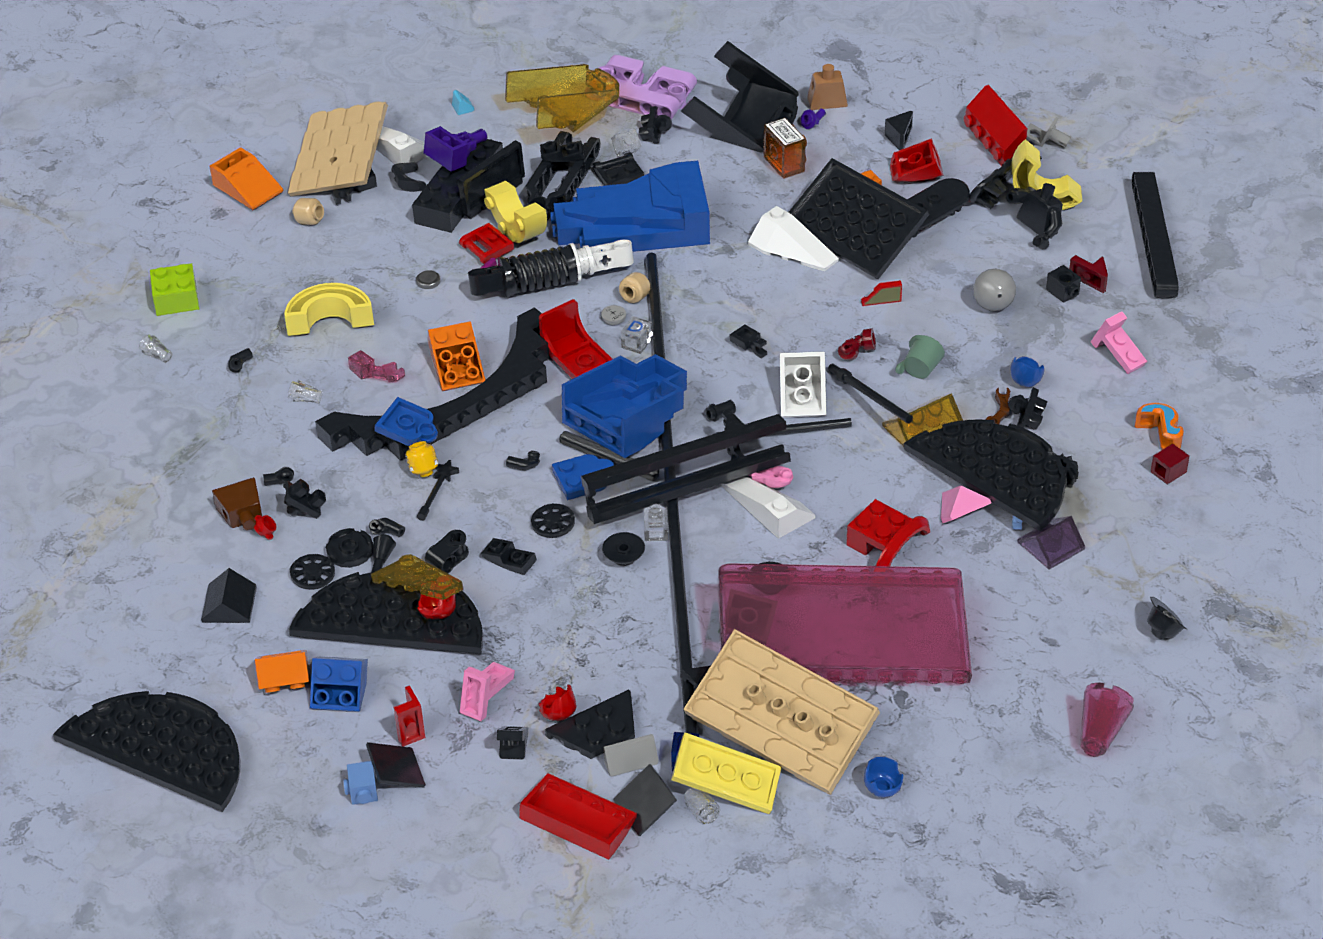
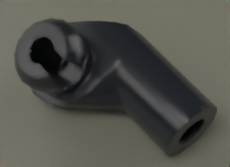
[228,348,253,373]
[506,450,541,471]
[263,467,294,485]
[369,518,405,537]

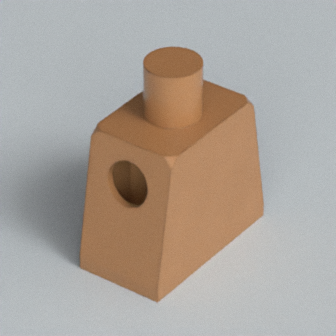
[807,64,848,110]

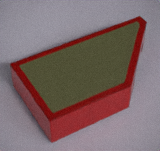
[861,280,902,306]

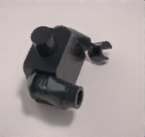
[1006,183,1063,250]

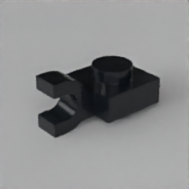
[729,324,767,358]

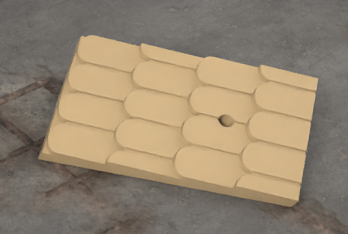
[288,101,388,196]
[683,629,880,795]

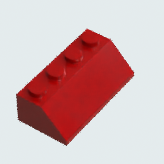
[964,85,1028,166]

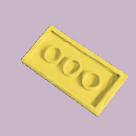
[671,733,782,814]

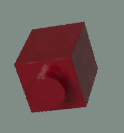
[1151,443,1190,485]

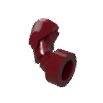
[838,328,876,361]

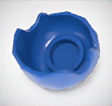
[864,756,903,798]

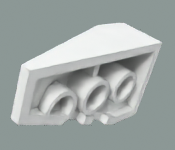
[376,126,428,164]
[748,206,839,271]
[721,476,815,539]

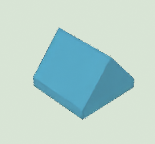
[452,90,475,115]

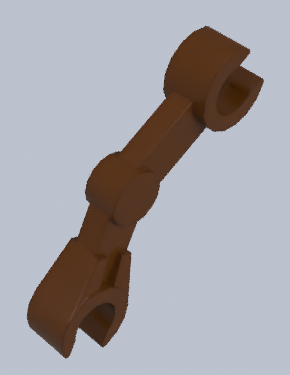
[985,388,1011,424]

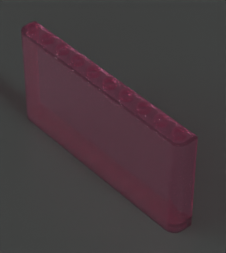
[717,563,972,684]

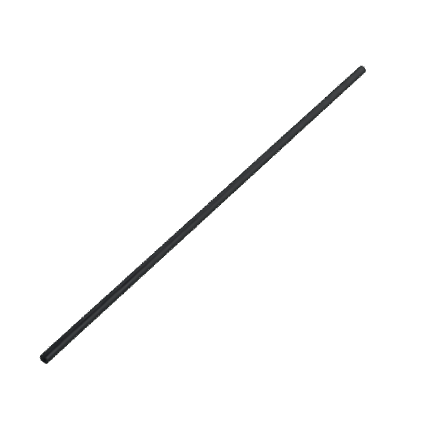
[646,252,698,737]

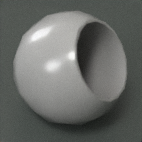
[973,268,1016,311]

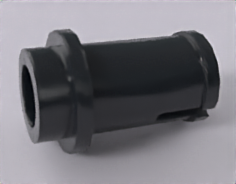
[706,399,736,421]

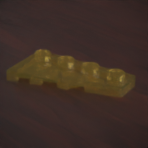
[371,554,464,600]

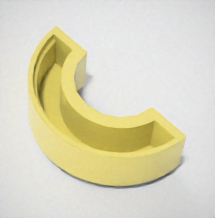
[1012,139,1082,210]
[484,181,547,243]
[285,283,374,336]

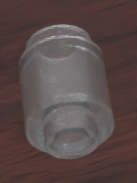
[684,788,720,824]

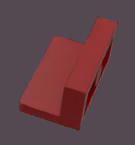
[393,685,426,746]

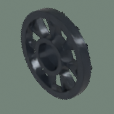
[531,503,575,538]
[290,554,335,590]

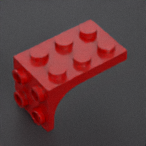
[539,299,612,379]

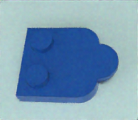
[375,397,438,446]
[552,454,614,500]

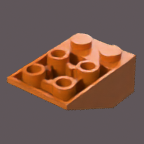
[210,147,284,210]
[427,321,485,391]

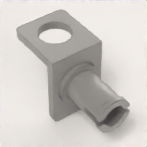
[1027,117,1071,148]

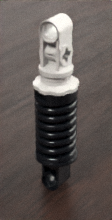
[468,240,634,297]

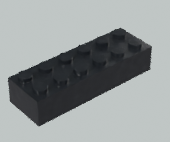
[412,139,503,233]

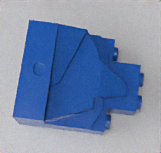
[562,354,687,458]

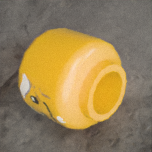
[405,441,438,477]

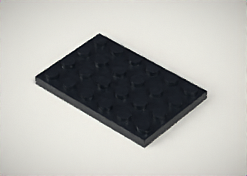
[788,158,929,279]

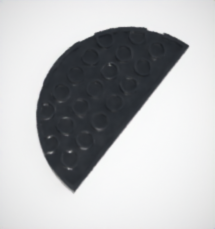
[903,419,1065,532]
[289,567,483,654]
[53,691,241,812]

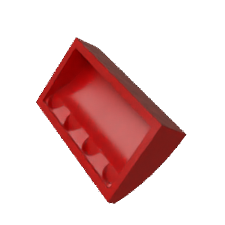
[519,773,637,860]

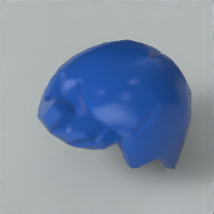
[1010,356,1045,387]

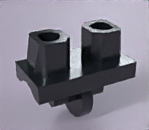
[639,106,672,144]
[1008,387,1048,430]
[283,479,326,519]

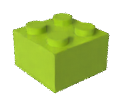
[150,263,200,316]

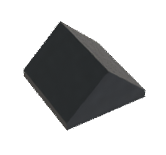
[201,568,257,623]

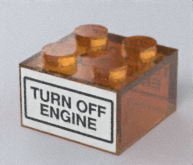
[764,118,807,179]

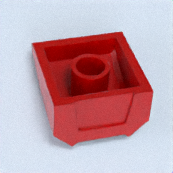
[890,138,944,182]

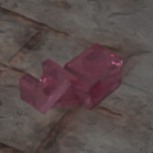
[348,350,405,382]

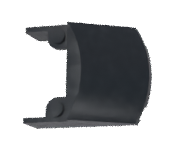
[681,41,799,153]

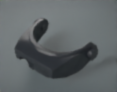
[391,162,426,192]

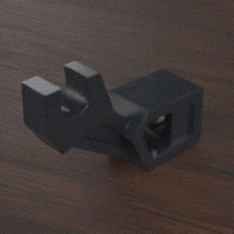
[333,168,377,205]

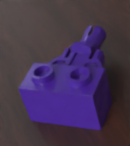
[424,126,488,171]

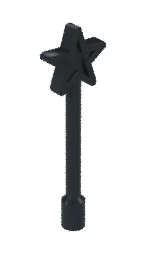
[417,460,459,521]

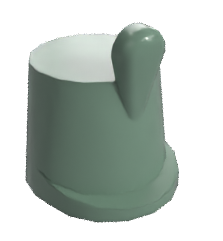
[895,335,945,379]

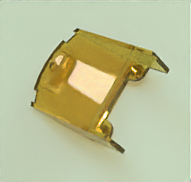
[505,64,620,133]

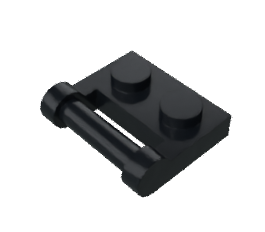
[592,152,644,186]

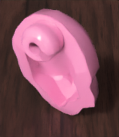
[748,466,793,488]

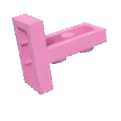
[1091,311,1147,374]
[460,662,515,721]

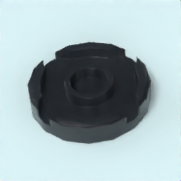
[325,528,373,568]

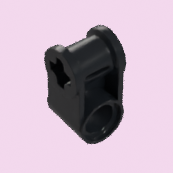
[425,530,469,574]

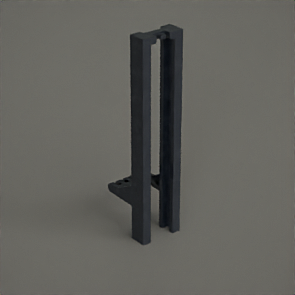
[581,410,791,524]

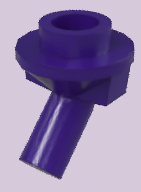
[801,108,826,129]

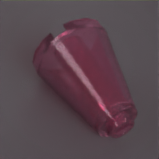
[1080,682,1134,757]

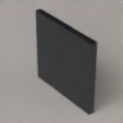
[366,742,426,788]
[613,764,677,836]

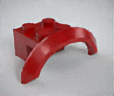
[847,499,931,582]

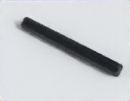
[559,431,660,481]

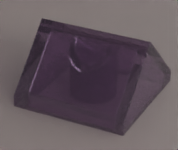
[1017,516,1085,570]

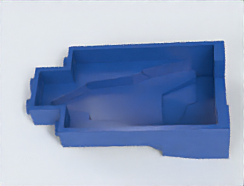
[550,160,710,252]

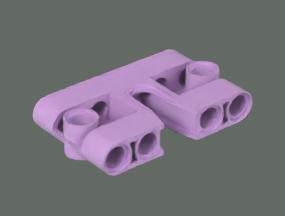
[586,55,697,119]

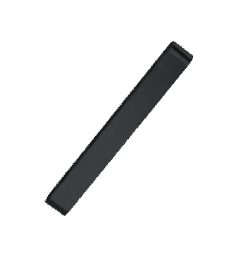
[1132,172,1179,297]

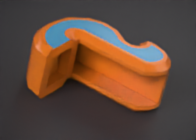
[1135,403,1184,449]

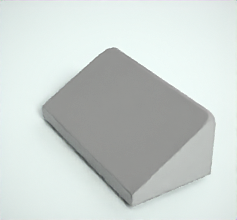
[604,734,658,777]

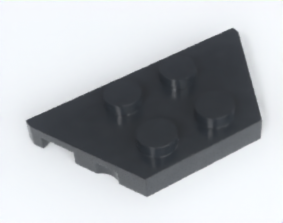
[545,689,635,759]

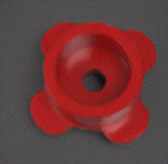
[254,515,277,540]

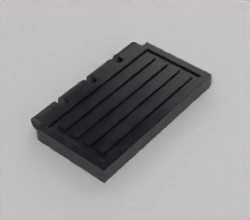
[458,140,525,219]

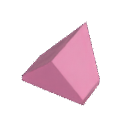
[941,486,991,523]

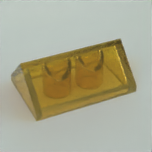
[882,393,963,447]

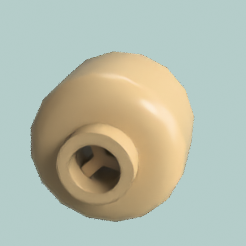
[292,198,324,225]
[619,272,651,303]

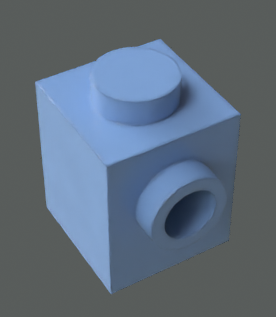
[343,761,378,805]

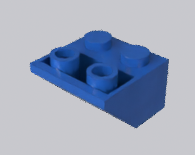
[310,656,368,711]

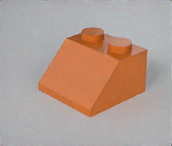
[255,650,310,693]

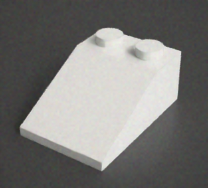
[780,352,826,418]

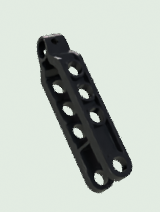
[526,131,601,221]

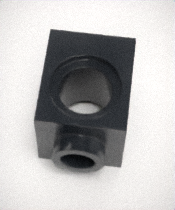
[1046,265,1081,303]

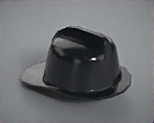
[1147,596,1187,639]

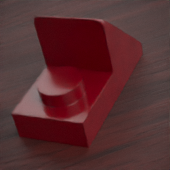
[1069,255,1108,293]

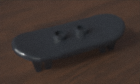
[969,140,1042,209]
[908,178,970,240]

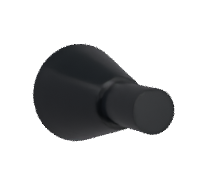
[371,534,396,572]

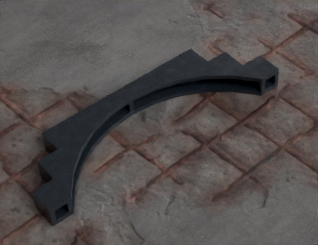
[315,307,549,461]

